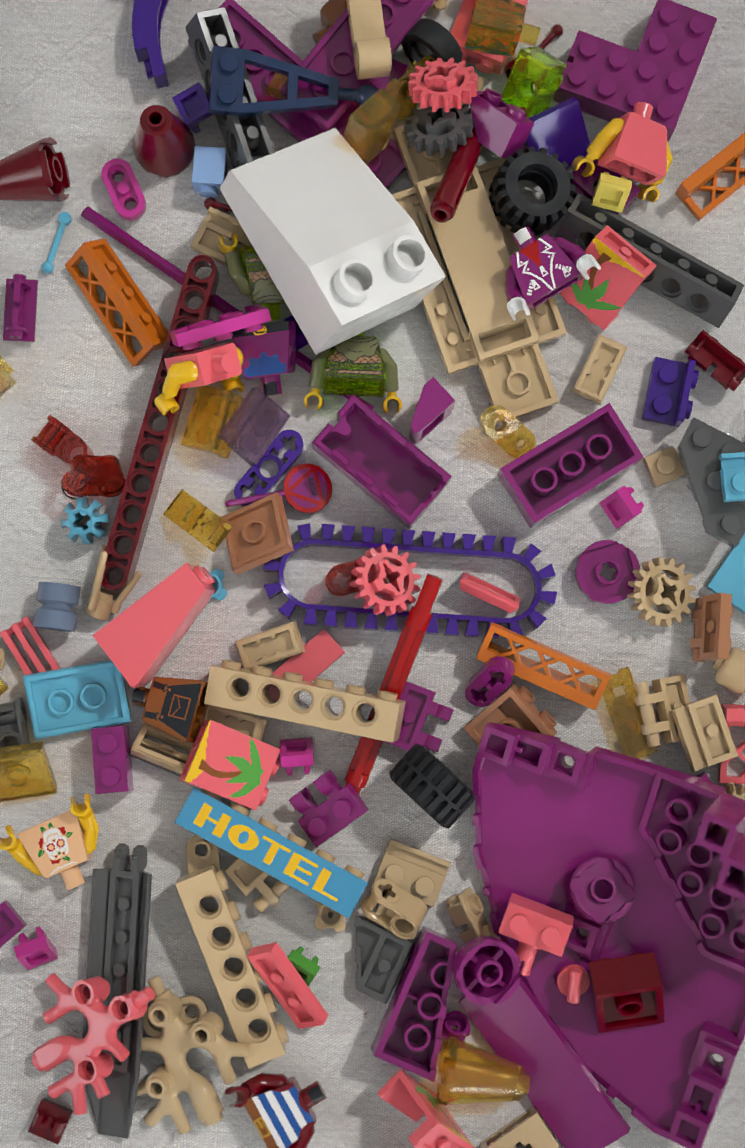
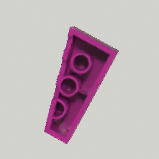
[371,926,457,1082]

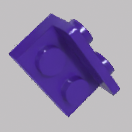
[641,357,699,427]

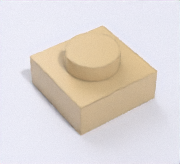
[642,446,686,488]

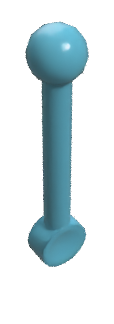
[41,212,72,274]

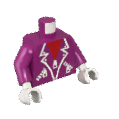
[505,226,601,321]

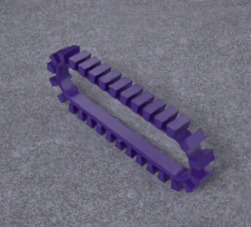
[263,523,557,639]

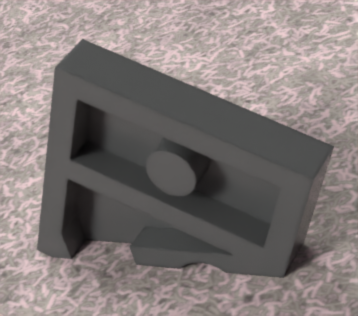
[354,916,414,1004]

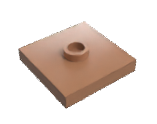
[221,492,294,575]

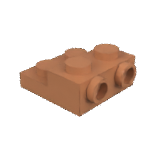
[463,683,557,746]

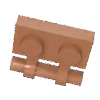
[690,593,733,663]

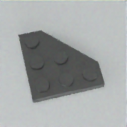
[677,417,745,548]

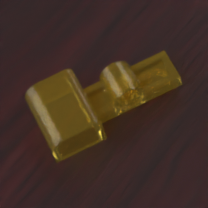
[343,54,435,164]

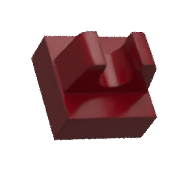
[28,1098,73,1145]

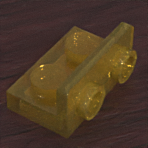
[181,385,246,459]

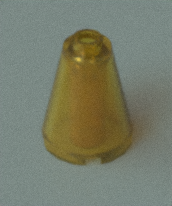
[437,1036,530,1105]

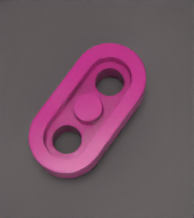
[101,159,146,221]

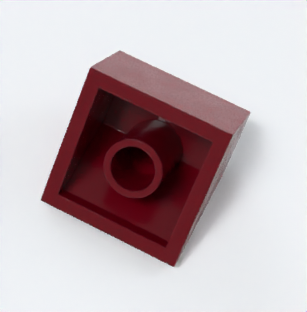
[588,952,665,1033]

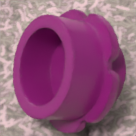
[441,1011,471,1043]

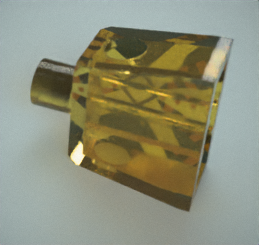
[464,0,540,57]

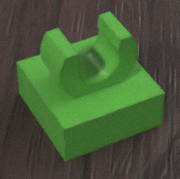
[288,947,320,986]

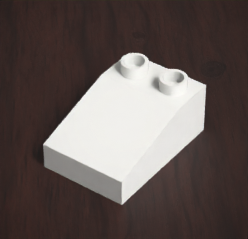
[219,128,446,355]

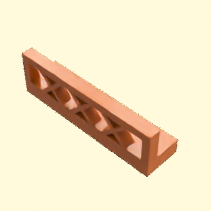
[675,132,745,221]
[65,238,169,367]
[476,622,611,710]

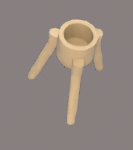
[84,545,142,620]

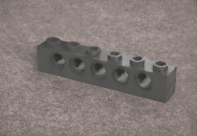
[185,7,274,169]
[554,193,744,328]

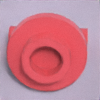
[557,965,590,1004]

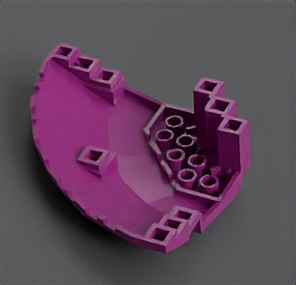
[472,722,745,1148]

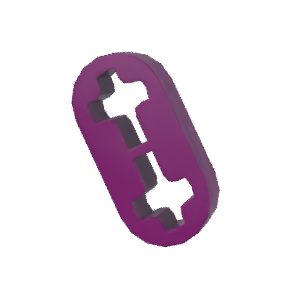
[465,656,515,707]

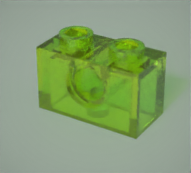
[501,46,566,118]

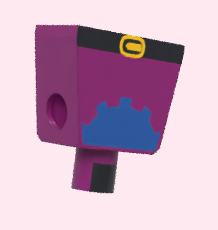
[232,321,296,396]

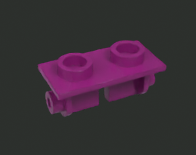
[3,274,38,342]

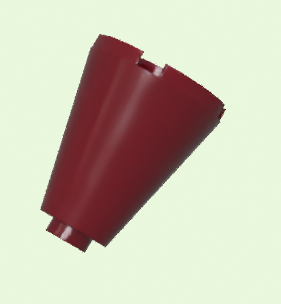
[133,105,196,178]
[0,137,70,202]

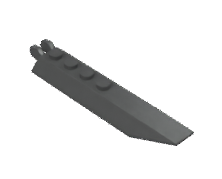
[82,843,152,1139]

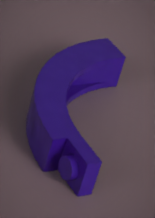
[132,0,169,89]

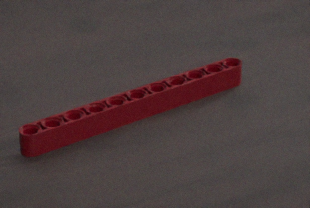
[102,255,220,592]

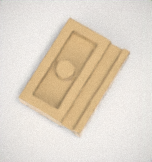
[190,207,257,276]
[670,694,738,772]
[373,838,451,907]

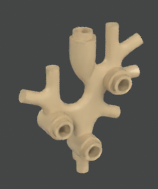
[137,975,253,1135]

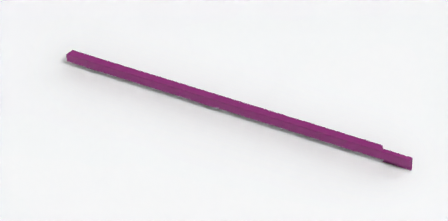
[81,206,374,410]

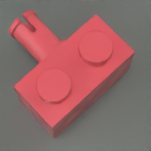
[498,893,574,976]

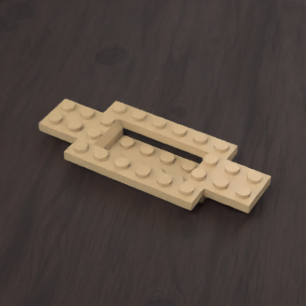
[391,125,567,424]

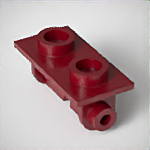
[685,330,745,392]

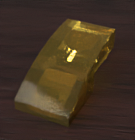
[163,489,233,552]

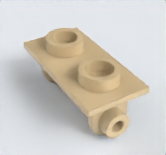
[446,887,498,944]

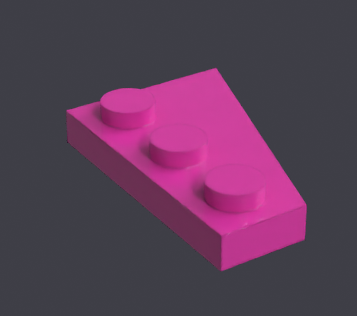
[170,304,271,350]

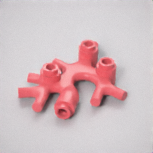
[32,973,155,1115]

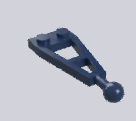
[209,46,381,117]

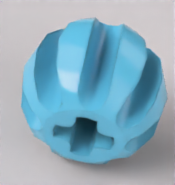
[61,497,109,545]

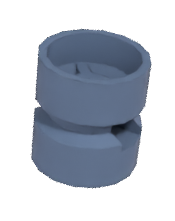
[33,582,81,632]

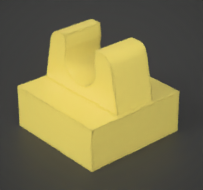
[592,172,632,213]

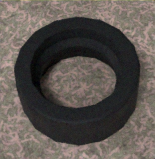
[402,18,462,67]

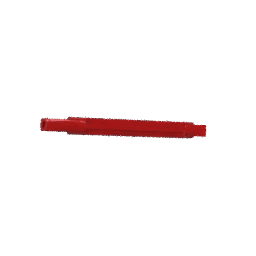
[344,573,443,795]

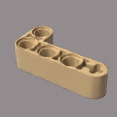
[346,0,392,80]

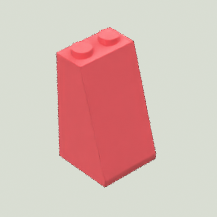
[92,563,216,688]

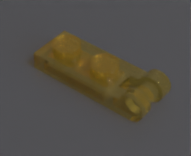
[597,666,658,759]

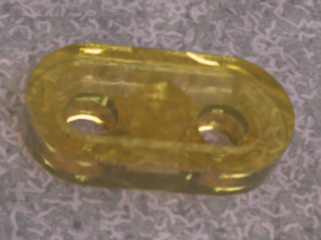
[480,405,536,458]

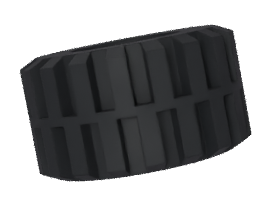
[489,147,575,236]
[389,744,476,829]

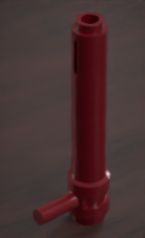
[430,107,527,223]

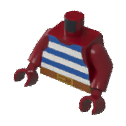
[225,1073,327,1148]

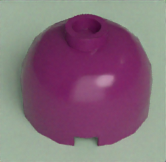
[452,935,521,1006]

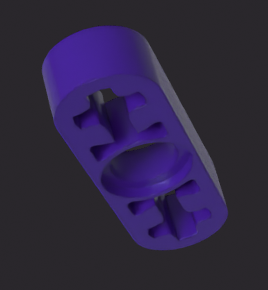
[234,430,304,507]

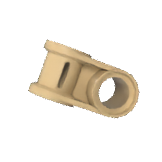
[361,879,428,940]

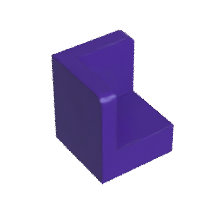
[172,82,213,134]

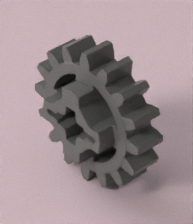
[404,104,474,156]

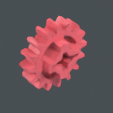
[408,58,478,112]
[350,545,421,616]

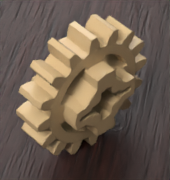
[627,557,696,627]

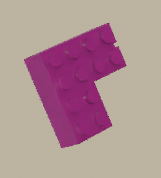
[553,0,717,142]

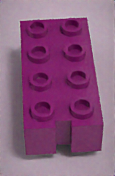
[312,394,452,530]

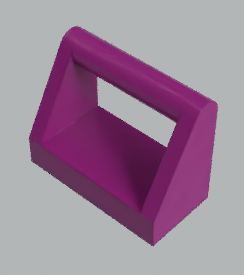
[409,377,455,444]

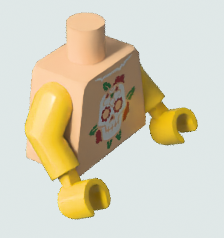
[0,793,99,891]

